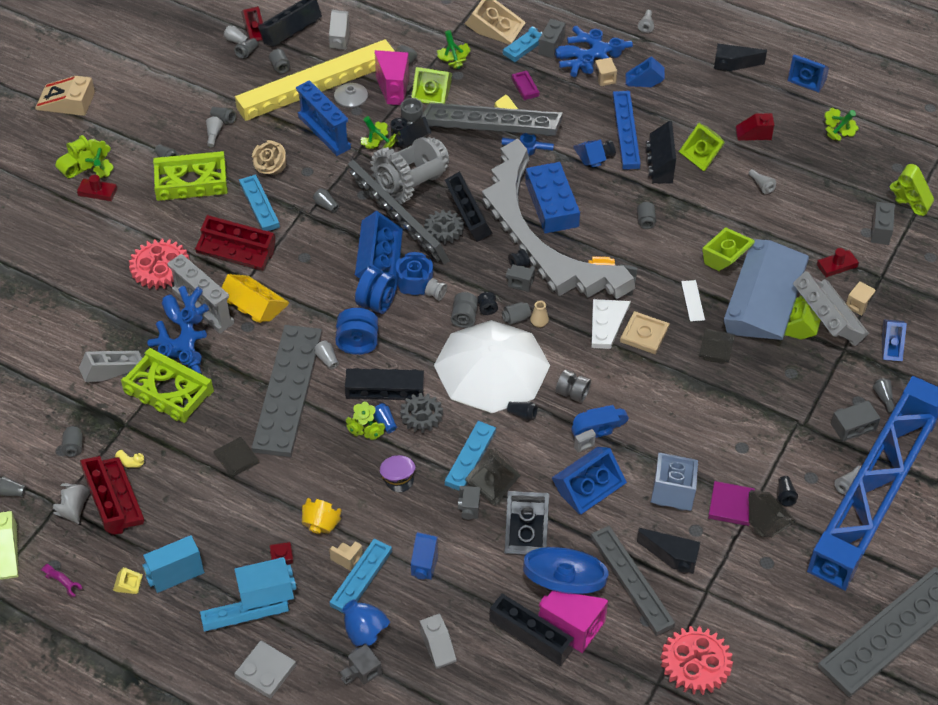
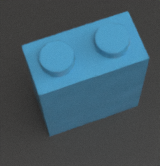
[142,535,204,593]
[235,557,296,611]

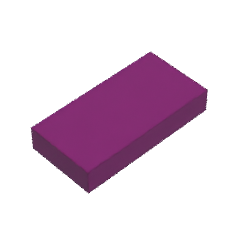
[511,70,539,100]

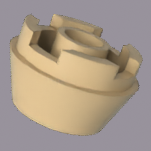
[252,140,287,175]

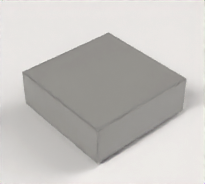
[574,429,596,453]

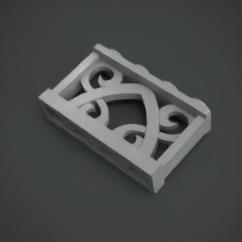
[167,254,234,334]
[793,271,869,346]

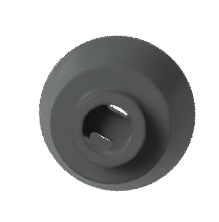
[396,45,418,64]

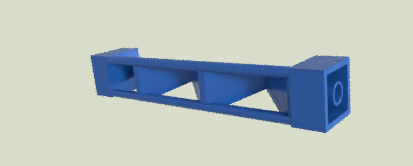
[807,376,938,591]

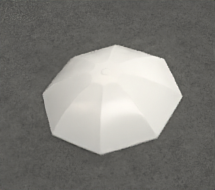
[434,320,550,413]

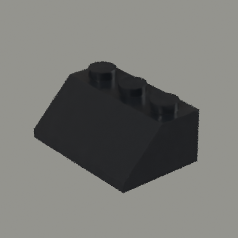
[645,121,676,184]

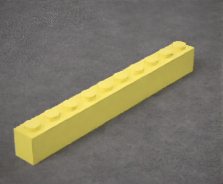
[235,39,395,121]

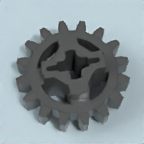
[424,210,463,244]
[400,393,443,433]

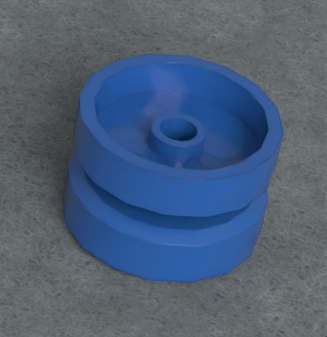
[355,267,397,314]
[335,308,378,355]

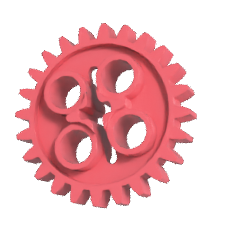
[129,239,189,289]
[661,626,733,695]

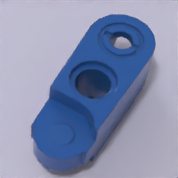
[571,405,629,438]

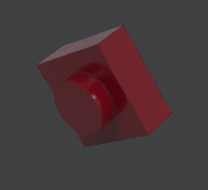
[270,542,293,565]

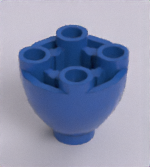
[342,599,390,646]

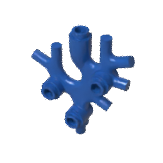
[555,26,633,77]
[147,286,209,374]

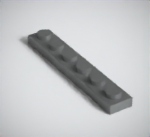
[591,526,675,636]

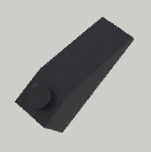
[714,43,767,71]
[395,116,431,150]
[637,527,701,574]

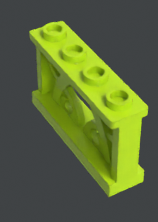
[153,151,228,201]
[121,348,214,423]

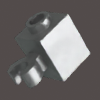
[340,645,382,685]

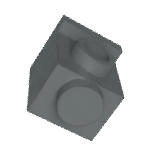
[506,264,535,292]
[458,486,480,520]

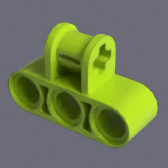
[55,135,106,178]
[890,164,934,216]

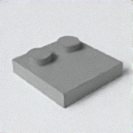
[234,641,297,699]

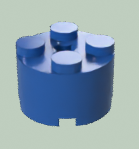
[396,252,433,295]

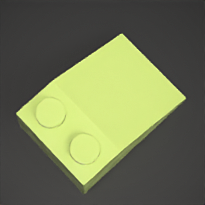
[0,511,18,580]

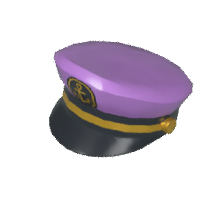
[380,455,415,492]

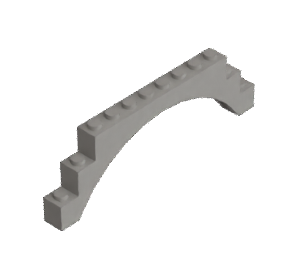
[482,139,635,299]

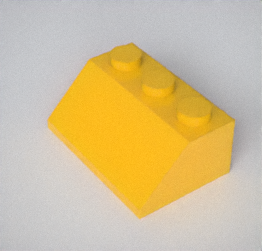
[221,274,289,323]

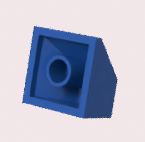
[788,54,829,92]

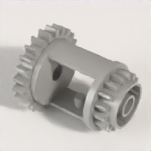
[370,137,449,204]

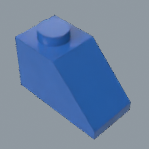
[626,56,665,87]
[573,140,606,167]
[882,319,907,361]
[411,532,438,580]

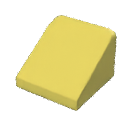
[495,95,518,109]
[113,567,143,594]

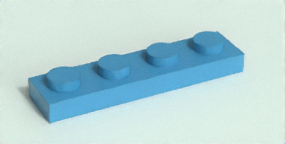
[239,175,280,231]
[445,421,496,490]
[329,538,392,613]
[200,601,289,631]

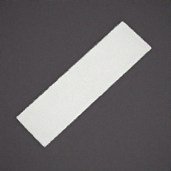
[681,280,705,321]

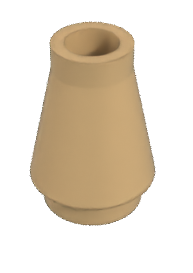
[530,301,549,328]

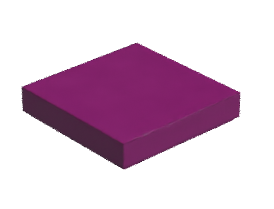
[708,481,755,526]

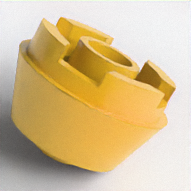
[302,498,342,534]

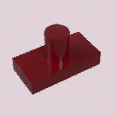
[77,174,117,201]
[817,248,859,278]

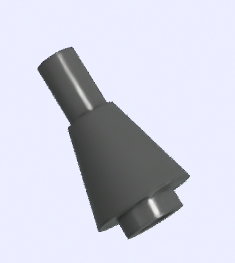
[872,378,895,414]

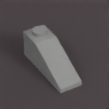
[79,351,142,382]

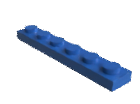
[613,91,640,169]

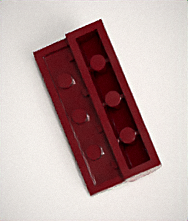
[195,215,275,271]
[80,456,144,534]

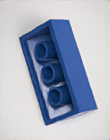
[355,211,403,279]

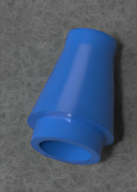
[373,403,397,434]

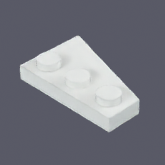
[592,299,631,349]

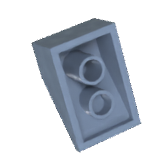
[651,453,698,511]

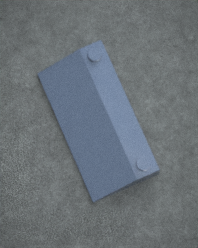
[724,239,809,340]

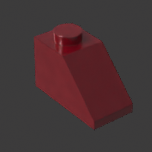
[241,6,263,41]
[735,113,774,141]

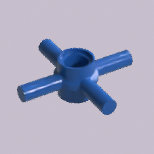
[502,133,554,156]

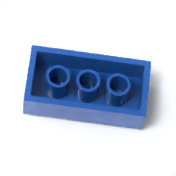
[525,162,580,233]

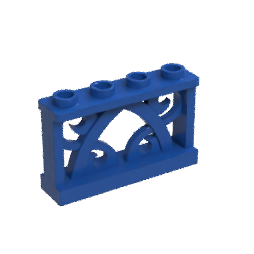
[296,81,351,156]

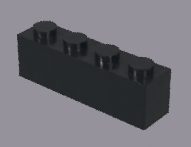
[258,0,322,46]
[444,171,492,242]
[345,368,424,400]
[489,593,574,666]

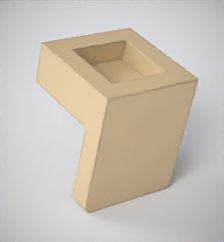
[595,58,617,86]
[846,281,875,316]
[329,541,363,571]

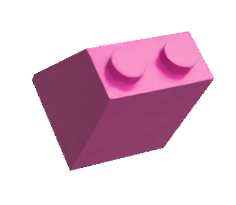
[374,50,409,105]
[538,590,608,653]

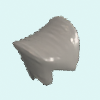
[53,483,90,524]

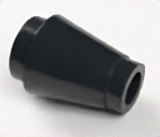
[507,401,538,421]
[778,476,798,507]

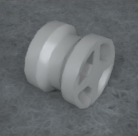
[425,278,447,301]

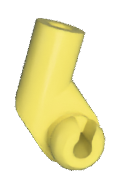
[115,450,144,468]

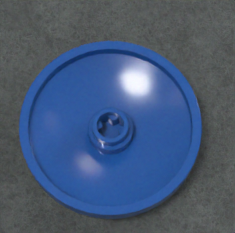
[523,547,608,594]

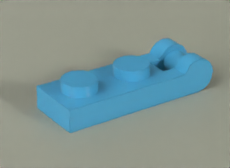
[503,27,543,62]

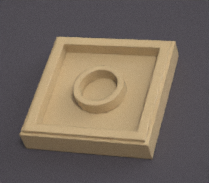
[620,311,669,355]

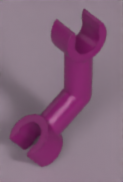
[40,564,82,598]

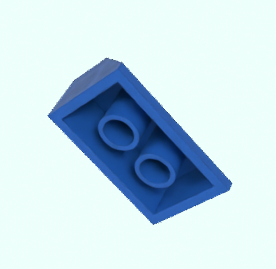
[552,447,627,514]

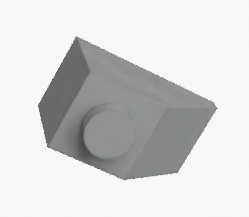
[329,10,350,50]
[420,613,456,669]

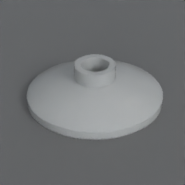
[334,83,368,108]

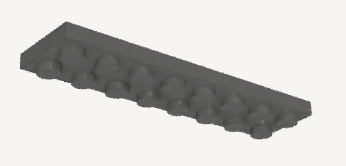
[421,103,563,136]
[348,160,450,264]
[252,325,322,457]
[818,567,938,698]

